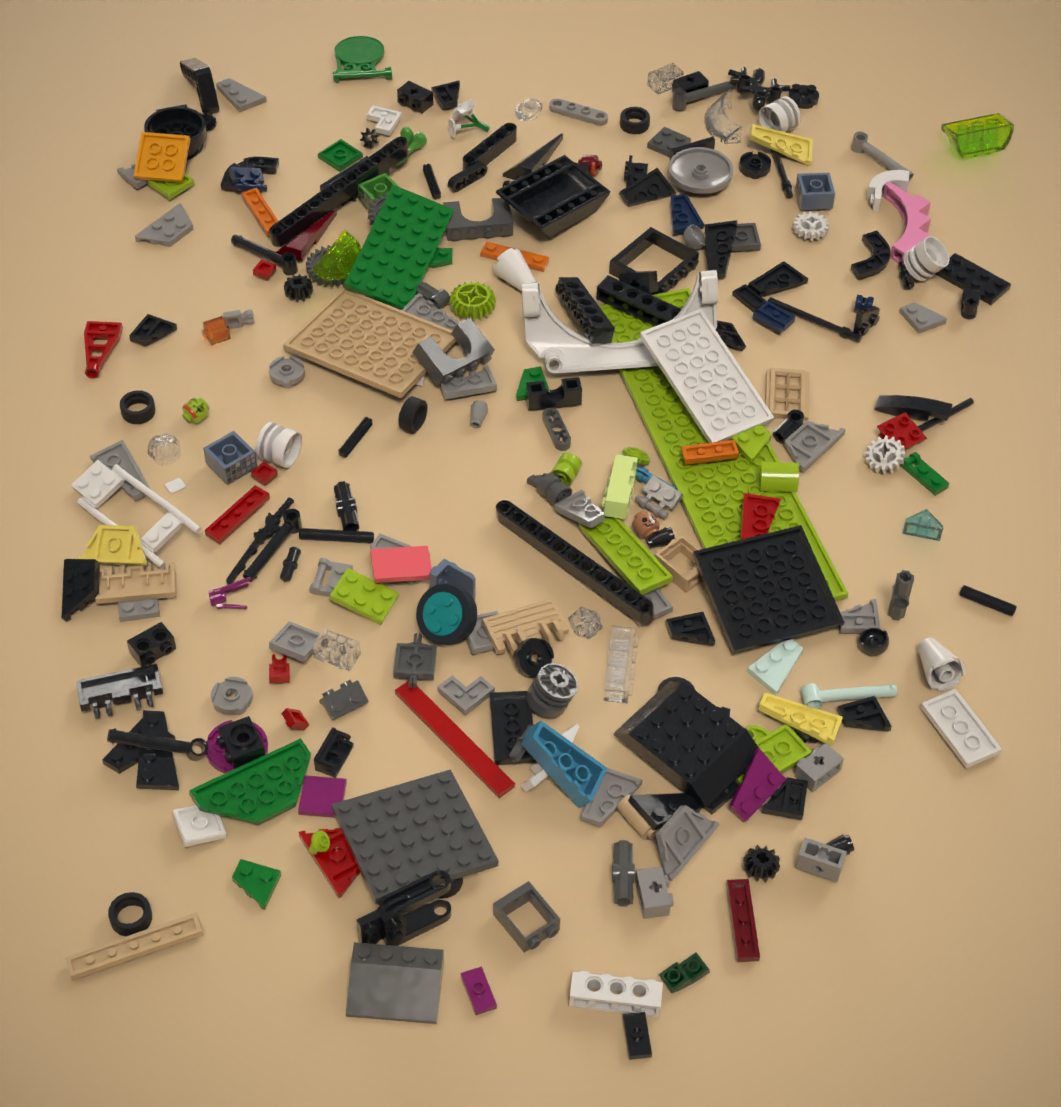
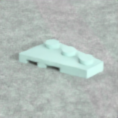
[747,639,803,696]

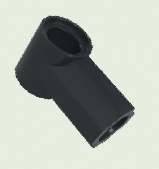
[773,409,804,444]

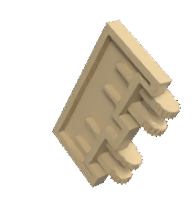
[95,562,176,604]
[481,598,569,655]

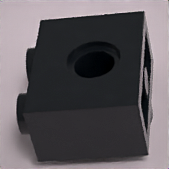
[216,716,265,769]

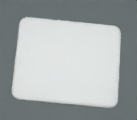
[165,478,186,493]

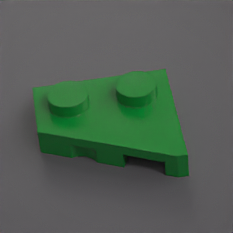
[516,366,550,401]
[232,859,281,910]

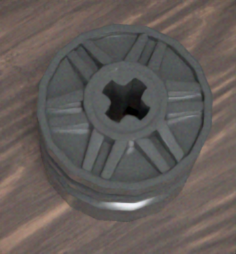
[526,663,578,718]

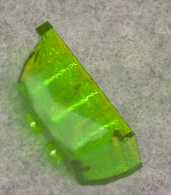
[941,113,1014,158]

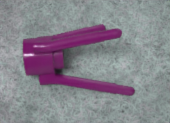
[209,577,251,609]

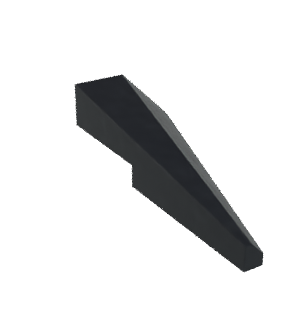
[503,133,563,180]

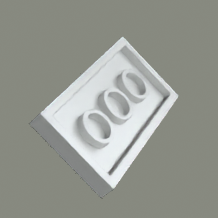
[920,689,1002,769]

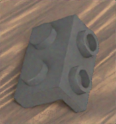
[319,680,369,720]

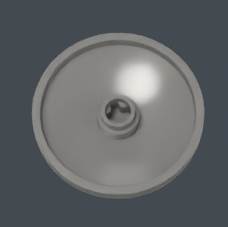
[668,147,733,194]

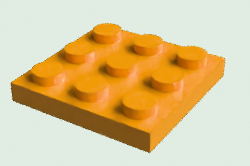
[133,132,190,183]

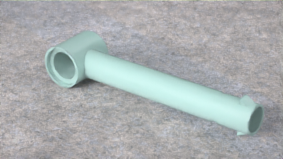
[801,683,897,709]

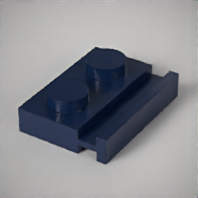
[752,301,795,334]

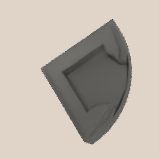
[527,473,547,488]

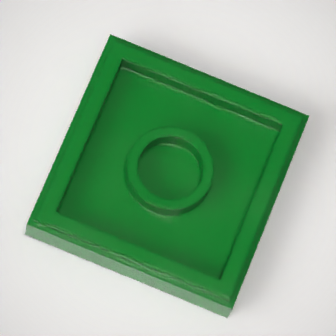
[318,139,363,172]

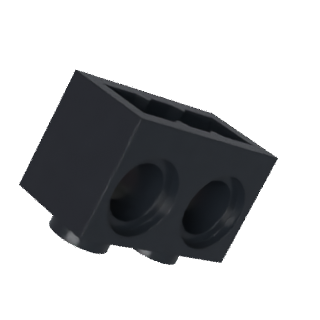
[127,622,176,667]

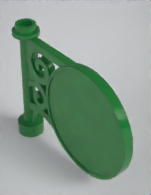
[333,36,392,82]

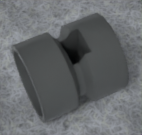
[537,473,572,505]

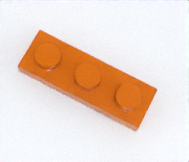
[680,440,739,465]

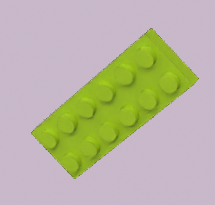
[579,512,673,595]

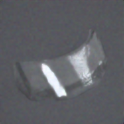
[704,89,742,144]

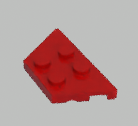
[299,828,360,898]

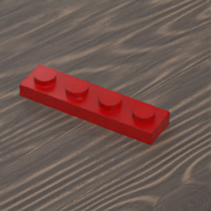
[205,485,270,544]

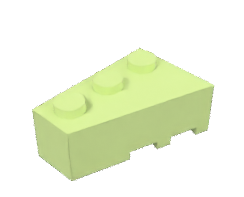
[601,454,638,519]

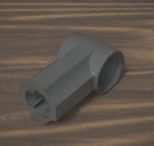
[416,281,450,309]

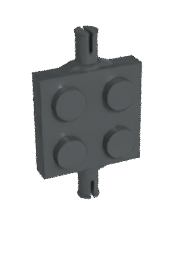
[393,633,437,689]

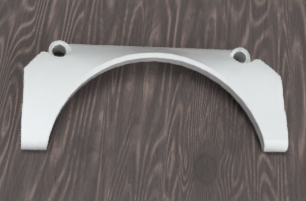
[521,270,718,373]

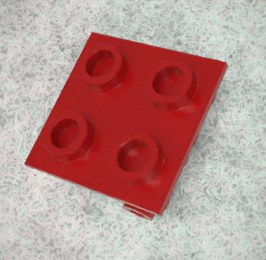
[877,412,927,449]

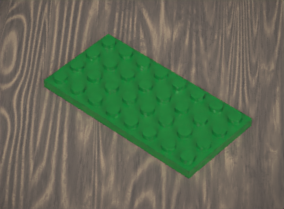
[344,185,455,310]

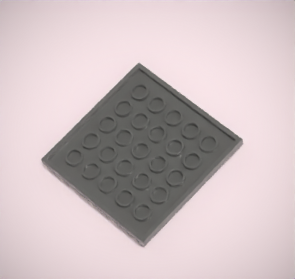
[332,769,499,904]

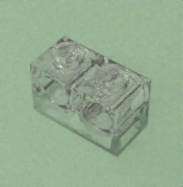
[647,63,684,95]
[313,629,361,671]

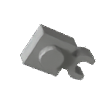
[223,310,255,330]

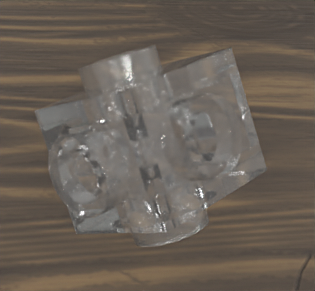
[568,606,603,639]

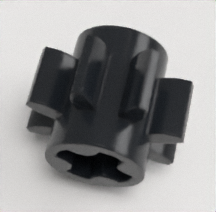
[360,128,380,148]

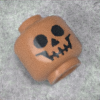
[632,511,660,539]

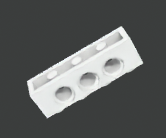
[569,971,663,1018]

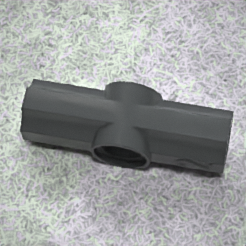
[887,570,914,621]
[612,840,635,907]

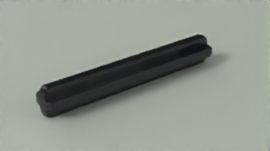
[299,528,374,543]

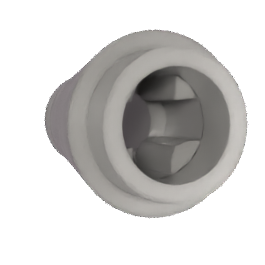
[470,400,488,428]

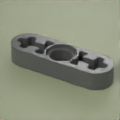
[543,408,571,451]

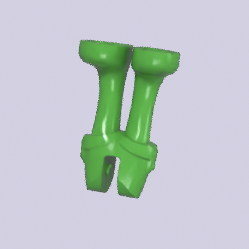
[395,126,427,167]

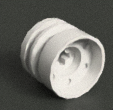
[759,96,801,132]
[903,236,949,281]
[255,422,302,468]

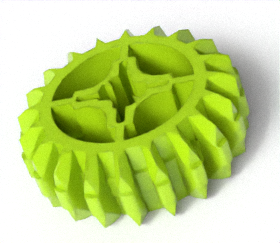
[450,281,496,321]

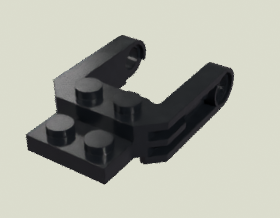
[356,870,451,946]

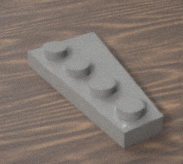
[90,440,150,501]

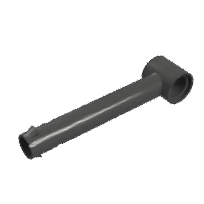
[672,81,736,110]

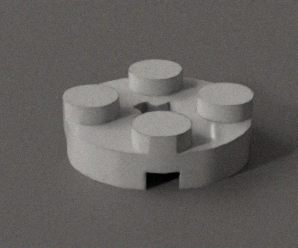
[269,356,305,388]
[211,677,253,715]

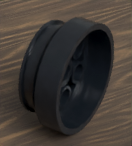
[144,106,207,160]

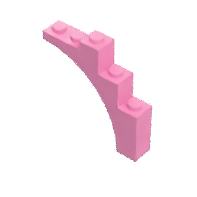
[883,182,931,265]

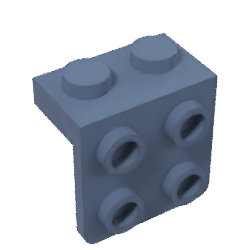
[429,559,476,600]

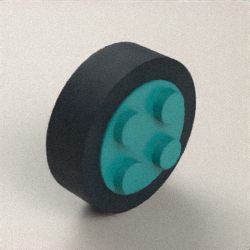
[416,584,477,645]

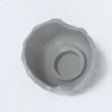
[683,224,706,250]

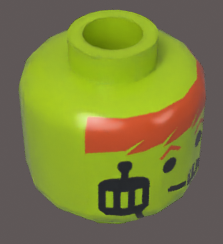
[182,397,210,424]

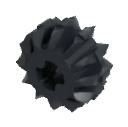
[284,274,313,302]
[743,844,780,883]

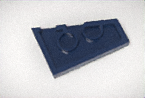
[670,193,704,235]

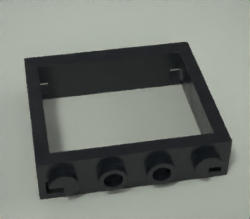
[609,227,699,295]

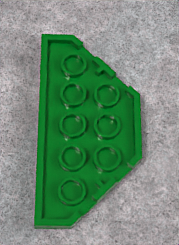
[189,738,311,825]

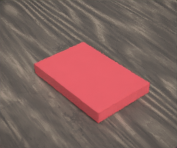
[370,546,432,583]

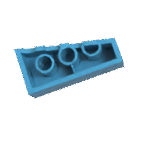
[521,721,607,808]

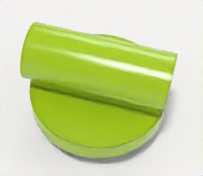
[309,830,330,854]

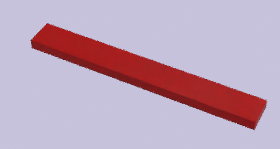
[395,681,515,798]

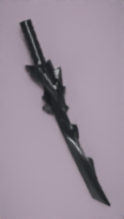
[226,497,294,585]

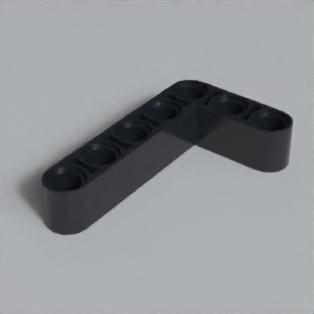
[180,58,220,114]

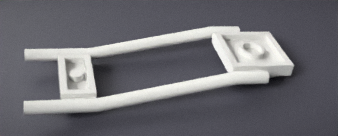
[71,460,202,569]

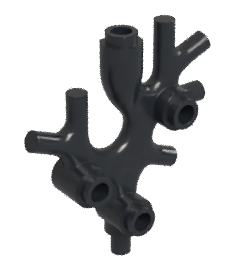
[728,67,791,110]

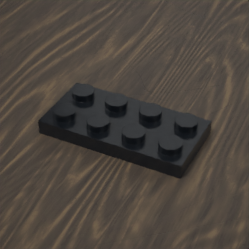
[935,253,1011,305]
[490,691,536,765]

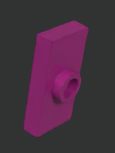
[460,966,497,1015]

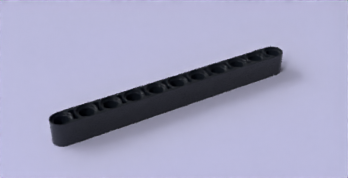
[269,136,409,247]
[496,500,655,625]

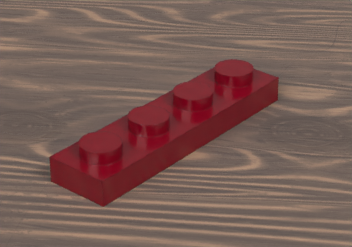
[726,879,760,962]

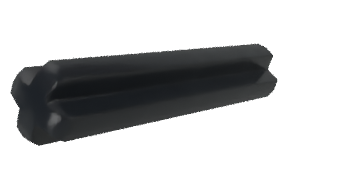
[423,163,441,199]
[338,417,373,458]
[960,585,1017,616]

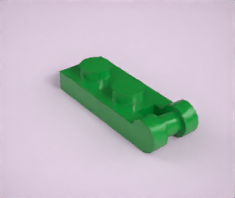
[900,452,949,496]

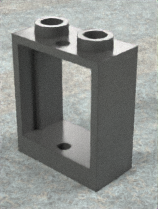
[493,881,560,953]

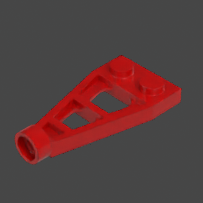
[84,321,123,379]

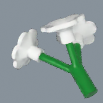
[448,99,490,138]

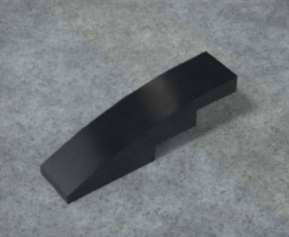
[875,395,952,421]

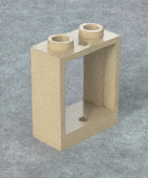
[654,535,703,593]

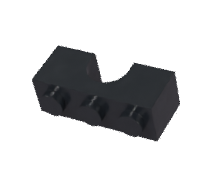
[526,377,582,410]

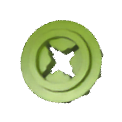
[622,447,651,465]

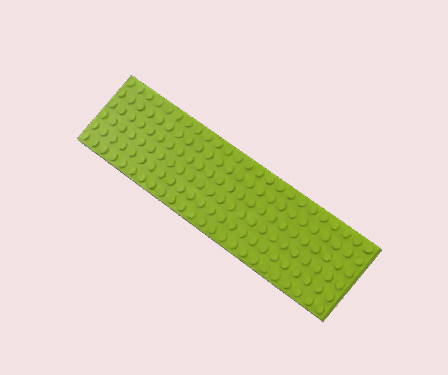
[599,288,848,601]

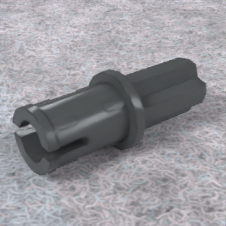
[509,725,533,762]

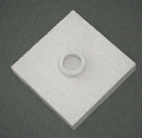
[172,805,227,847]

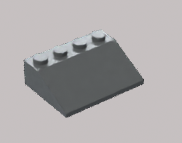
[346,942,444,1024]

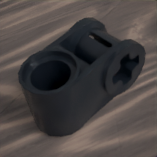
[961,288,981,319]

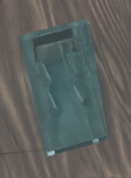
[902,509,943,541]

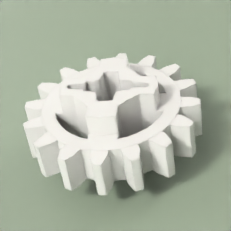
[793,211,829,241]
[865,435,906,474]

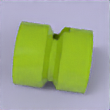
[550,452,582,486]

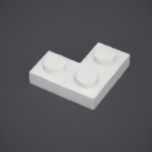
[367,105,402,136]

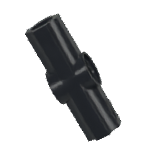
[334,481,359,531]

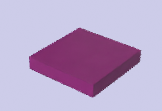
[298,775,347,818]

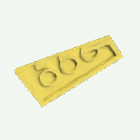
[750,124,813,166]
[758,693,843,747]

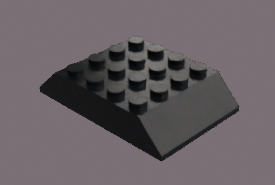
[496,155,611,237]
[614,681,759,809]

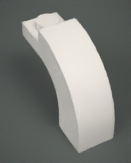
[867,170,909,212]

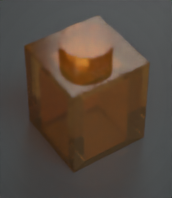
[202,316,231,346]

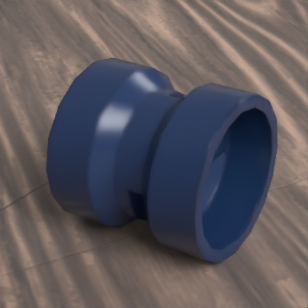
[854,294,874,312]

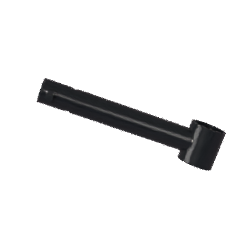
[231,234,298,275]
[243,509,302,582]
[107,728,208,761]

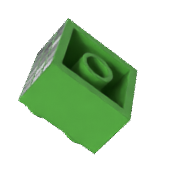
[358,173,399,209]

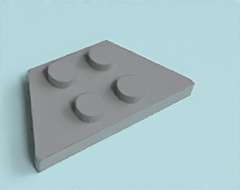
[135,203,194,247]
[784,421,845,473]
[656,806,719,881]

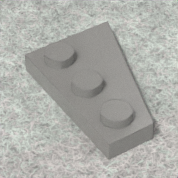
[441,365,497,400]

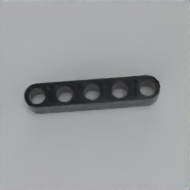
[463,123,517,176]

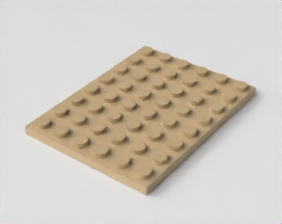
[283,287,457,398]

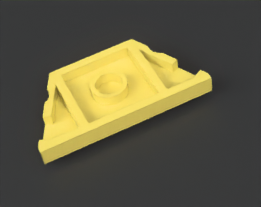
[77,525,147,566]

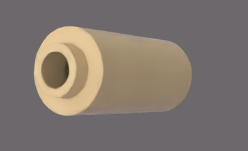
[617,794,659,839]

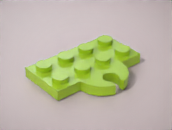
[735,723,812,784]

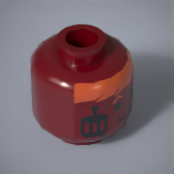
[578,155,602,176]

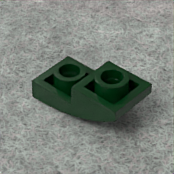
[659,952,710,993]

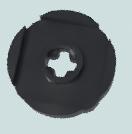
[788,84,819,109]
[739,151,771,179]
[513,638,554,678]

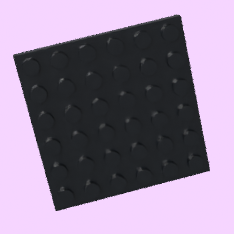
[693,525,845,654]

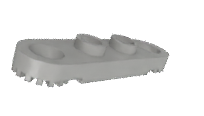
[549,99,608,126]

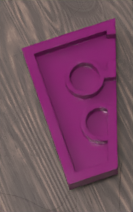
[729,748,786,822]

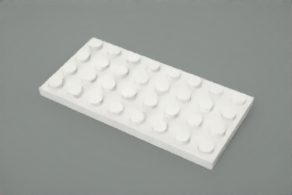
[639,309,774,443]

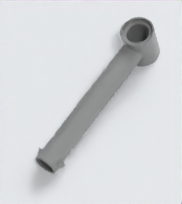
[851,131,914,181]

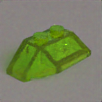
[312,229,362,281]

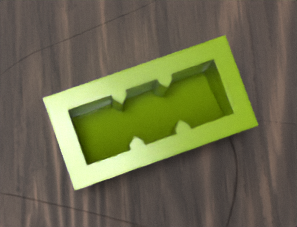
[759,462,799,492]

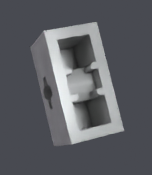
[794,743,844,793]
[796,837,847,882]
[635,867,674,919]

